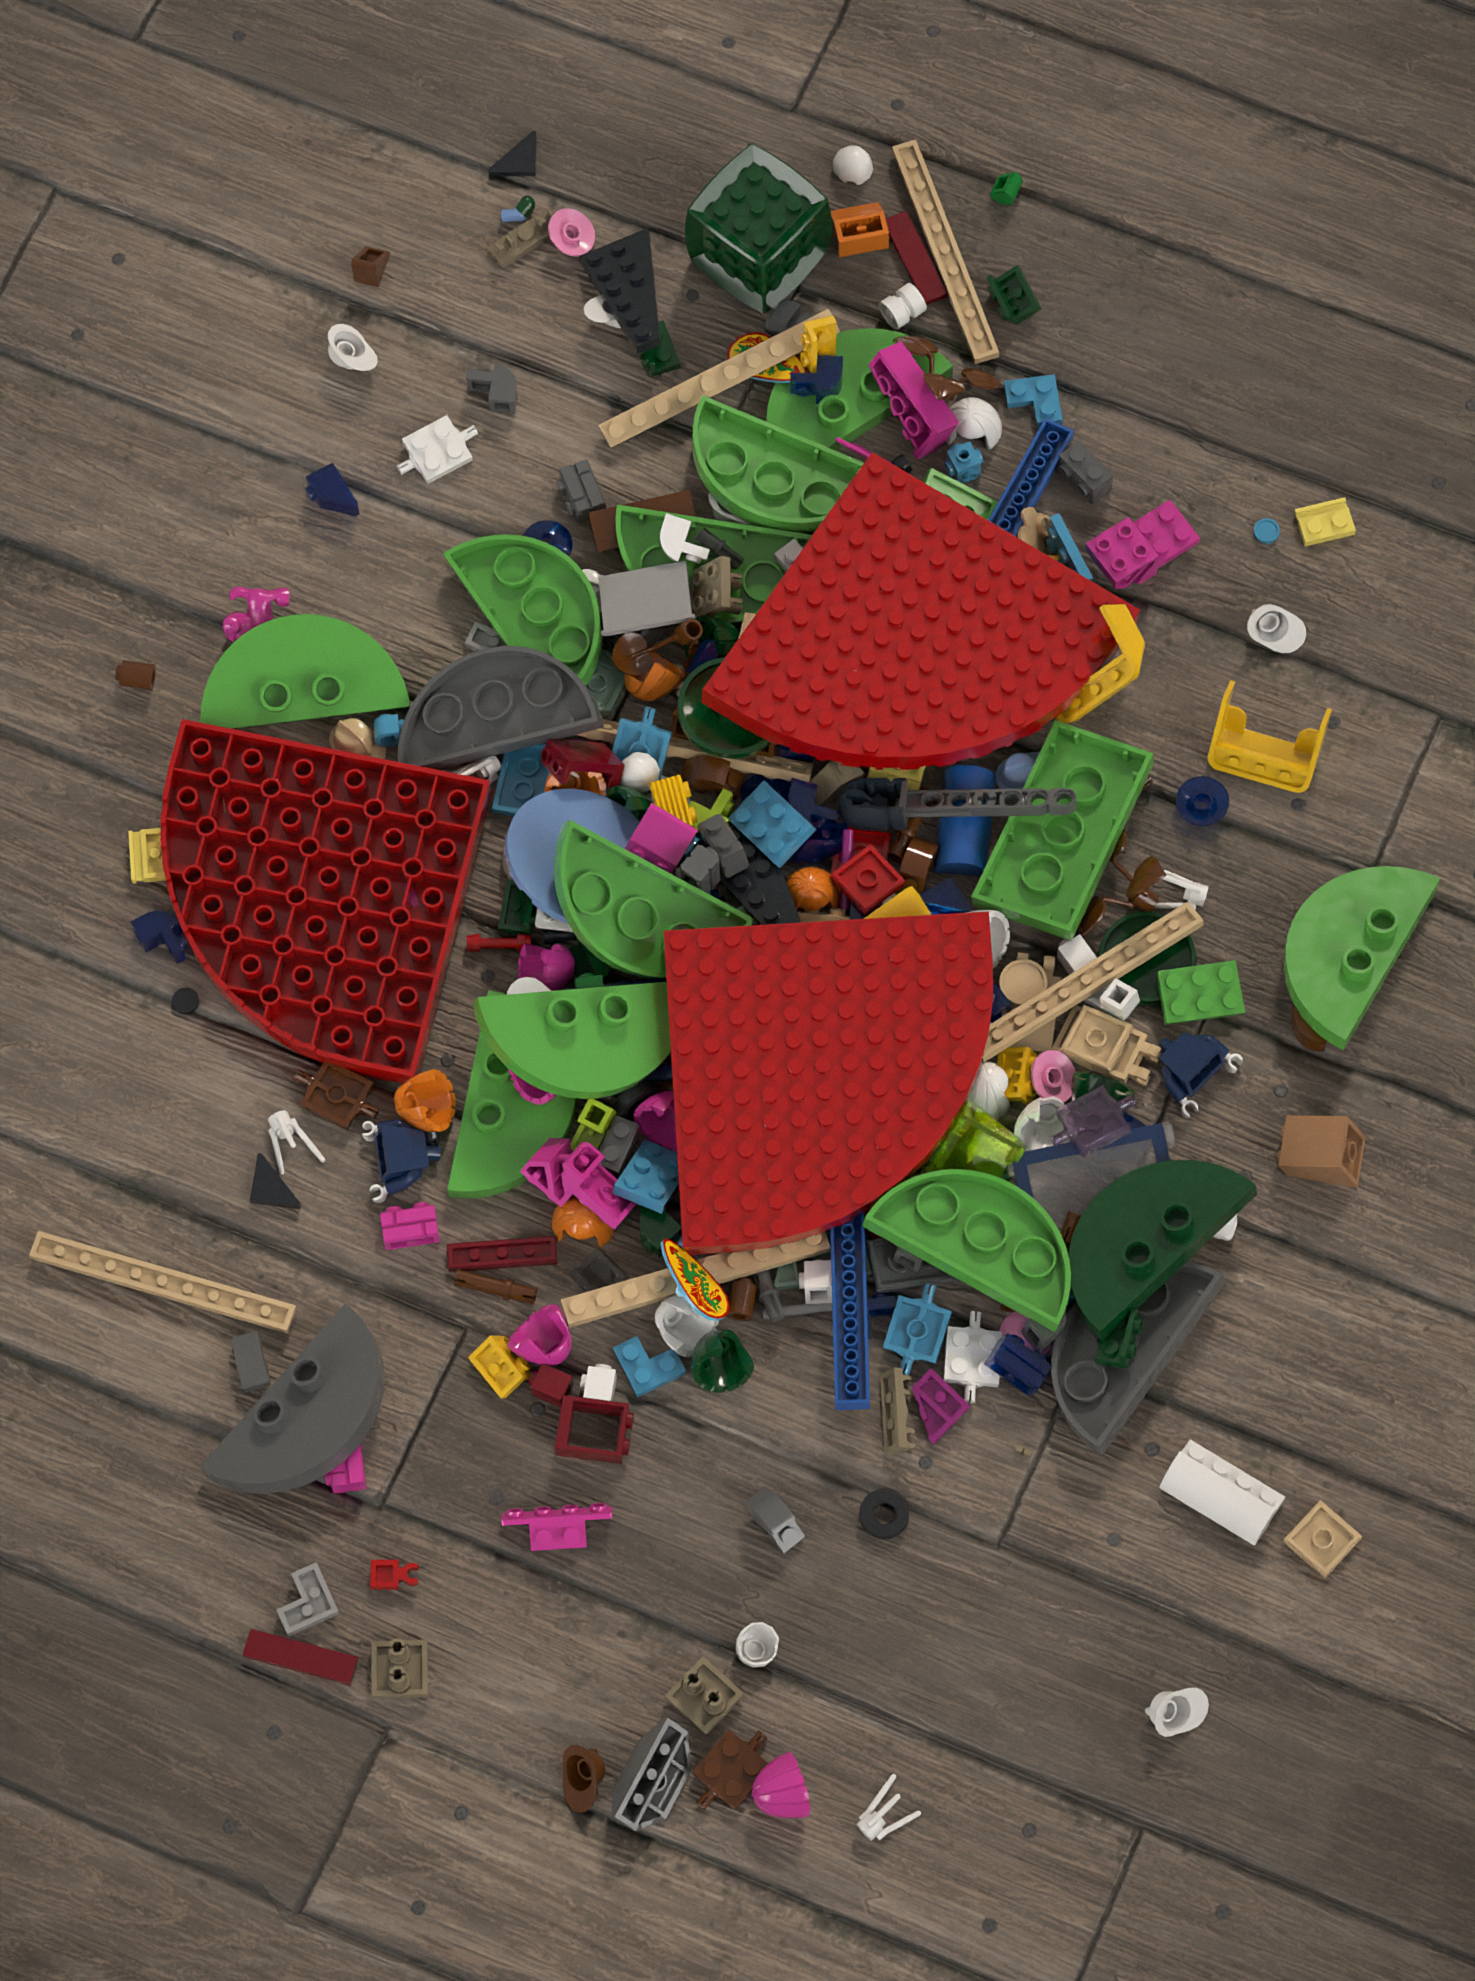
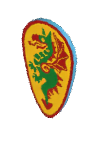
[727,332,808,383]
[661,1239,730,1321]

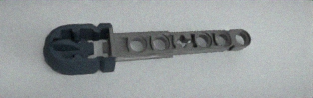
[838,778,1078,831]

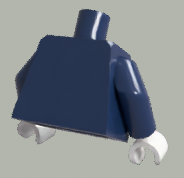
[1158,1033,1243,1118]
[362,1119,441,1203]

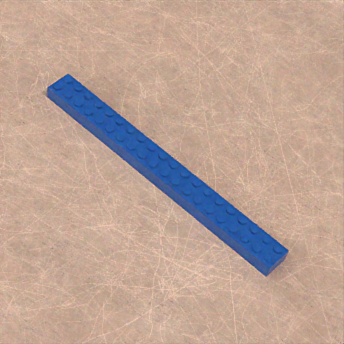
[988,418,1074,538]
[830,1211,870,1410]

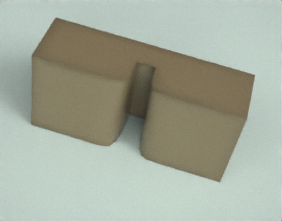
[1014,1445,1032,1458]

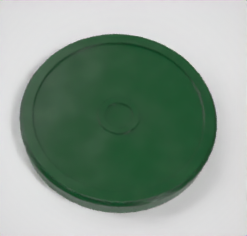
[1098,911,1197,1006]

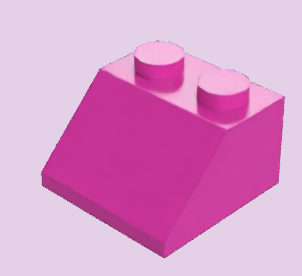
[625,803,698,874]

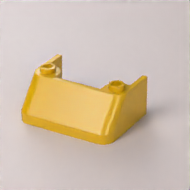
[1057,604,1145,723]
[1208,680,1332,793]

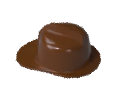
[563,1745,605,1813]

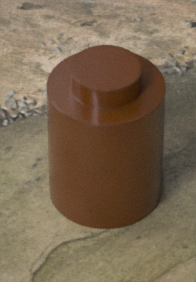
[115,660,156,690]
[726,1278,758,1321]

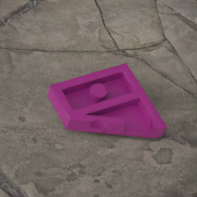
[912,1368,971,1445]

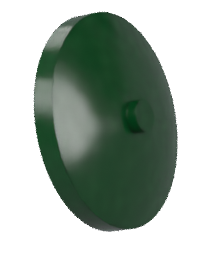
[677,658,771,759]

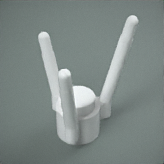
[451,755,501,784]
[1154,870,1208,909]
[268,1110,326,1175]
[856,1774,921,1841]

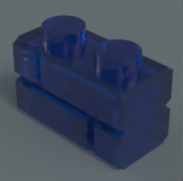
[984,1333,1052,1396]

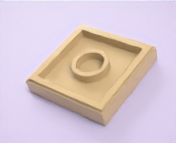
[1060,1005,1133,1074]
[1283,1500,1363,1579]

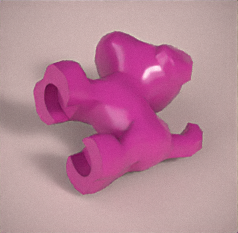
[222,586,289,642]

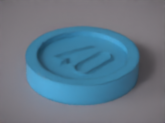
[1254,518,1280,544]

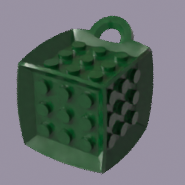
[685,142,832,313]

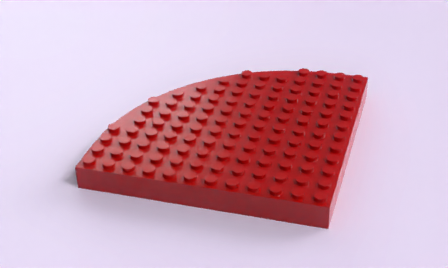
[701,452,1140,770]
[160,719,492,1084]
[664,911,993,1255]

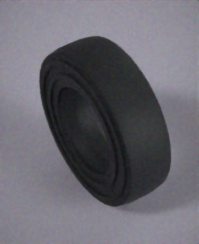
[613,1081,659,1122]
[859,1489,909,1539]

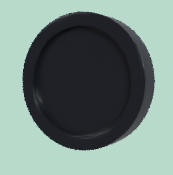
[172,987,199,1014]

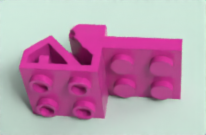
[1085,500,1200,589]
[520,1138,637,1229]

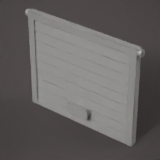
[598,561,695,636]

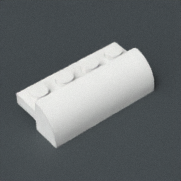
[1159,1440,1285,1546]

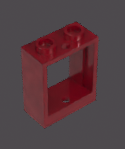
[555,1395,634,1464]

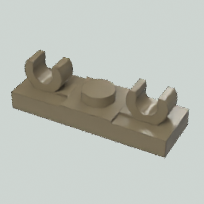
[487,207,554,269]
[880,1367,916,1455]

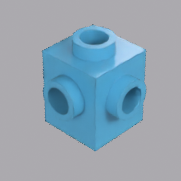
[944,441,983,484]

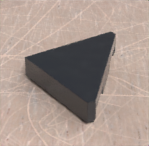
[489,131,537,177]
[250,1153,301,1209]

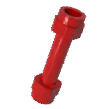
[466,934,531,952]

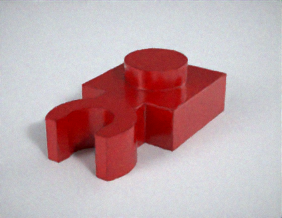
[370,1560,419,1590]

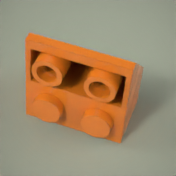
[831,202,889,258]

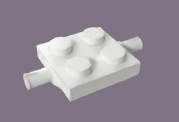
[396,415,478,484]
[943,1311,1002,1404]

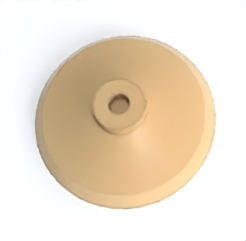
[999,959,1048,1005]

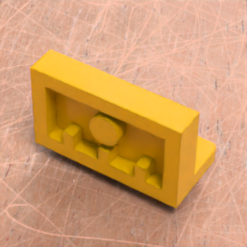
[800,315,837,375]
[997,1047,1038,1106]
[468,1335,532,1399]

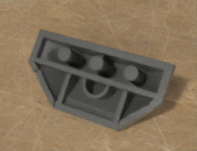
[612,1717,692,1831]

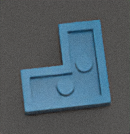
[1004,374,1063,428]
[613,1336,686,1398]

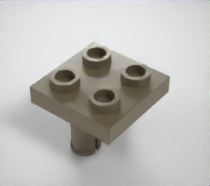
[692,556,743,617]
[371,1638,429,1699]
[664,1656,744,1736]

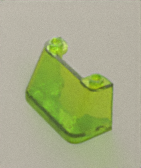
[923,1100,1025,1178]

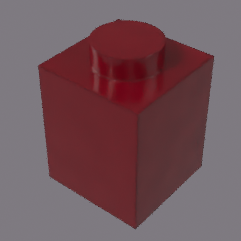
[529,1364,573,1408]

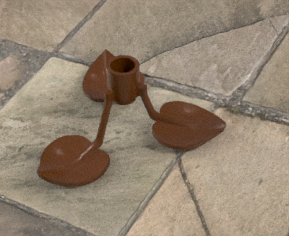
[892,336,1004,406]
[611,585,720,677]
[1075,829,1166,938]

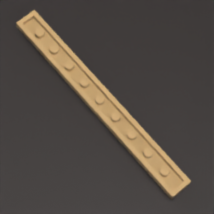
[892,139,999,364]
[599,309,840,448]
[577,719,814,785]
[982,902,1204,1062]
[29,1231,297,1334]
[561,1231,831,1328]

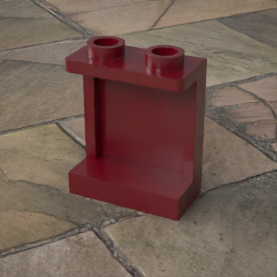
[541,738,625,788]

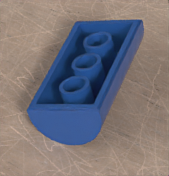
[934,765,996,876]

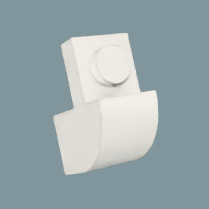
[660,513,710,564]
[1083,978,1140,1021]

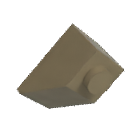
[805,761,864,810]

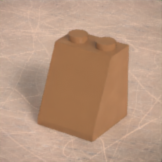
[1277,1115,1366,1187]

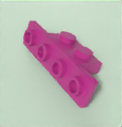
[501,1503,613,1551]

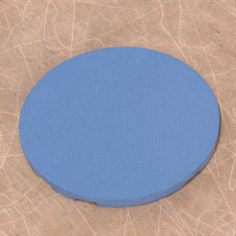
[505,789,640,924]

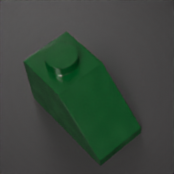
[640,1205,682,1258]

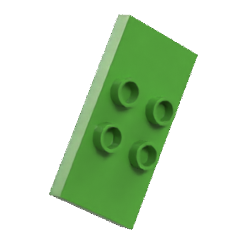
[971,720,1154,941]

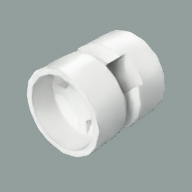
[878,283,927,330]

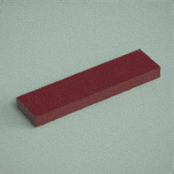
[886,211,948,305]
[447,1235,558,1273]
[243,1629,358,1686]

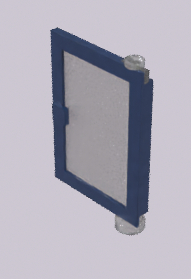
[1006,1121,1176,1232]

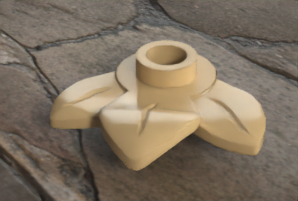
[1018,507,1050,552]

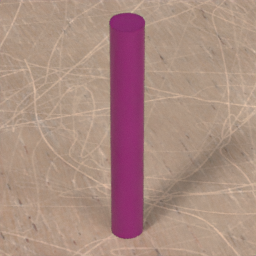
[839,829,854,910]

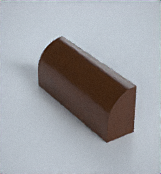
[588,490,696,553]

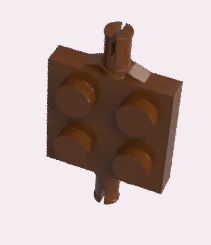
[294,1062,380,1131]
[692,1730,768,1810]

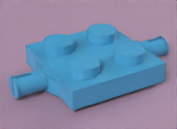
[612,707,672,780]
[883,1283,952,1375]

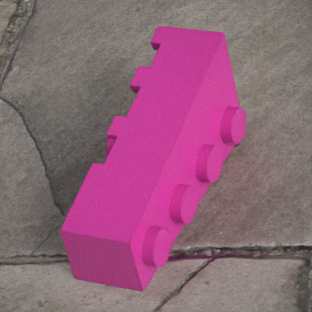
[869,341,959,460]

